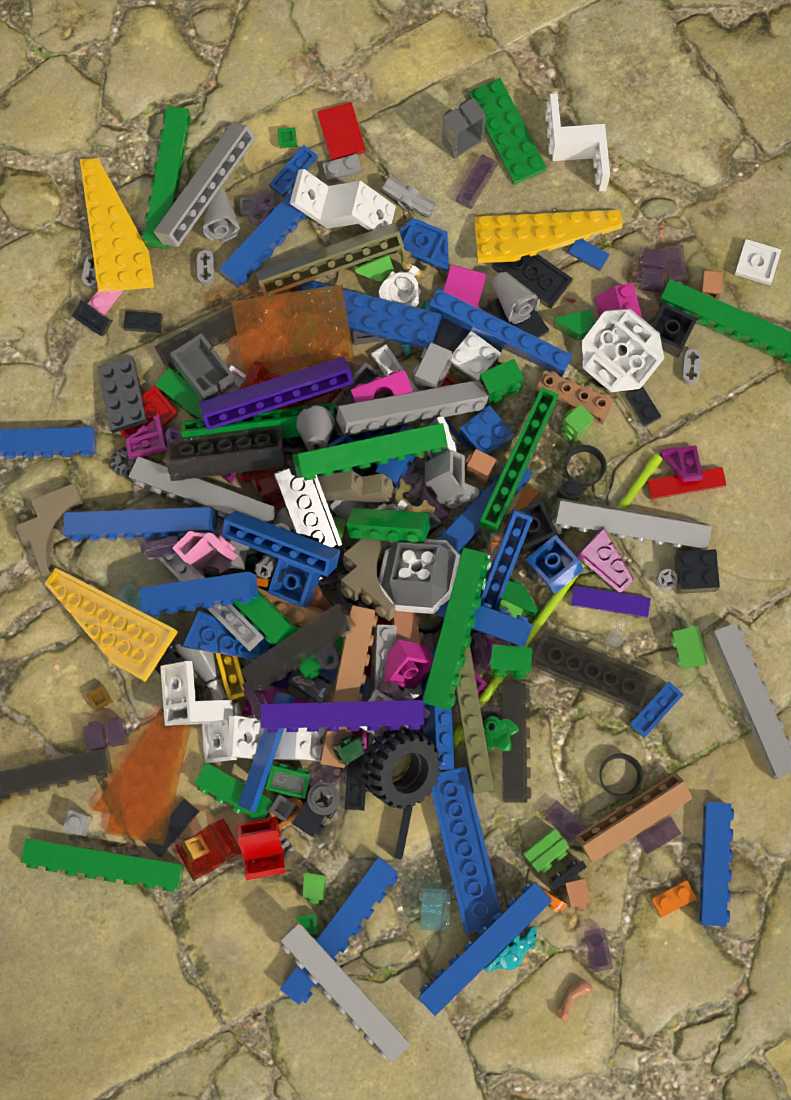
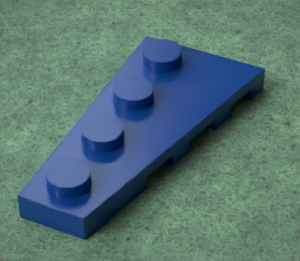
[183,611,270,661]

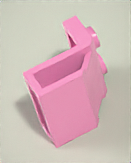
[173,531,238,570]

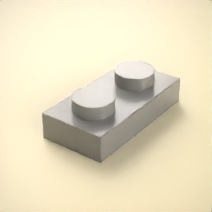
[322,154,362,183]

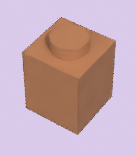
[700,269,723,300]
[564,879,591,911]

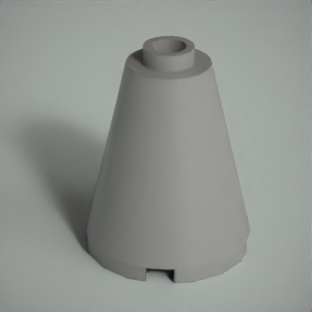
[203,189,240,242]
[492,272,540,324]
[296,406,335,451]
[174,640,221,682]

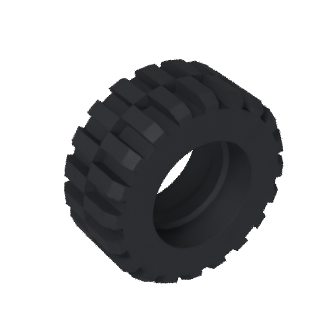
[362,727,441,809]

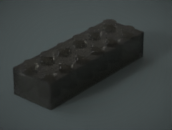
[166,425,286,481]
[531,630,655,715]

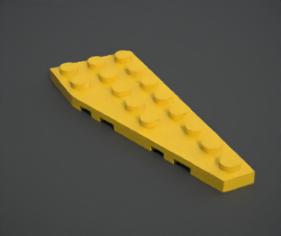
[80,158,154,292]
[474,210,623,263]
[45,568,177,682]

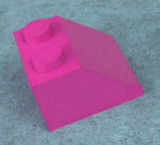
[594,283,642,318]
[384,639,434,690]

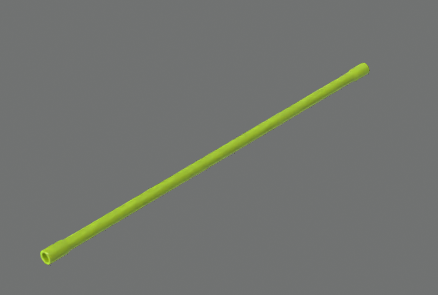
[453,453,663,751]

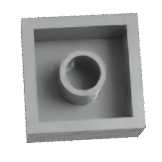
[413,343,452,391]

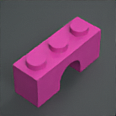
[351,370,413,403]

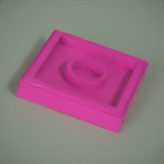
[444,265,487,308]

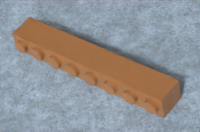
[319,606,378,768]

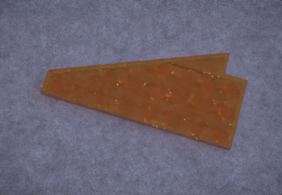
[93,688,199,845]

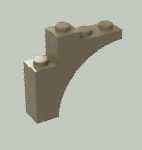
[317,471,405,505]
[15,483,84,578]
[341,539,395,621]

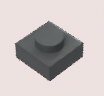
[269,794,296,822]

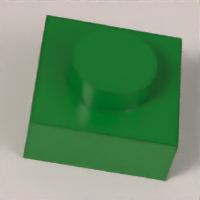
[277,127,298,149]
[296,914,319,936]

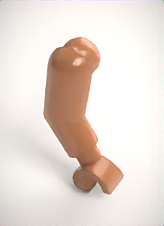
[556,981,592,1022]

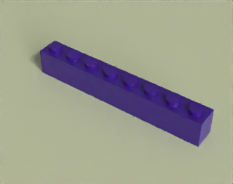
[199,356,353,431]
[261,700,424,733]

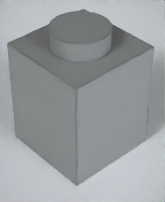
[62,810,93,836]

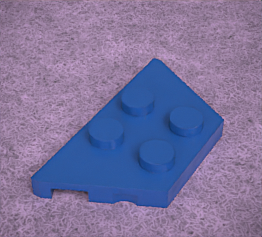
[396,218,449,272]

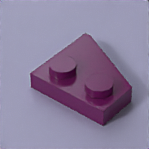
[125,415,167,460]
[660,445,703,482]

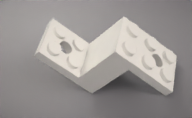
[545,94,610,192]
[290,169,396,231]
[161,661,237,763]
[227,716,326,762]

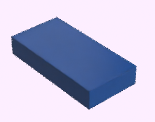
[568,239,610,271]

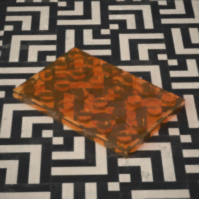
[231,284,355,375]

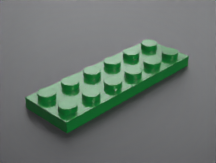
[468,78,547,185]

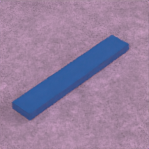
[238,691,295,812]

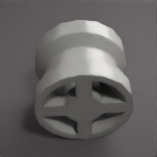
[656,569,678,591]

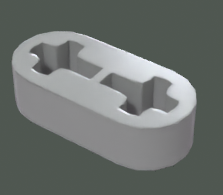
[197,250,215,286]
[82,253,97,289]
[682,349,702,385]

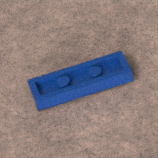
[269,145,318,198]
[629,682,684,738]

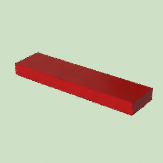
[647,467,727,500]

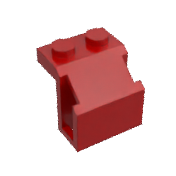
[237,816,286,880]

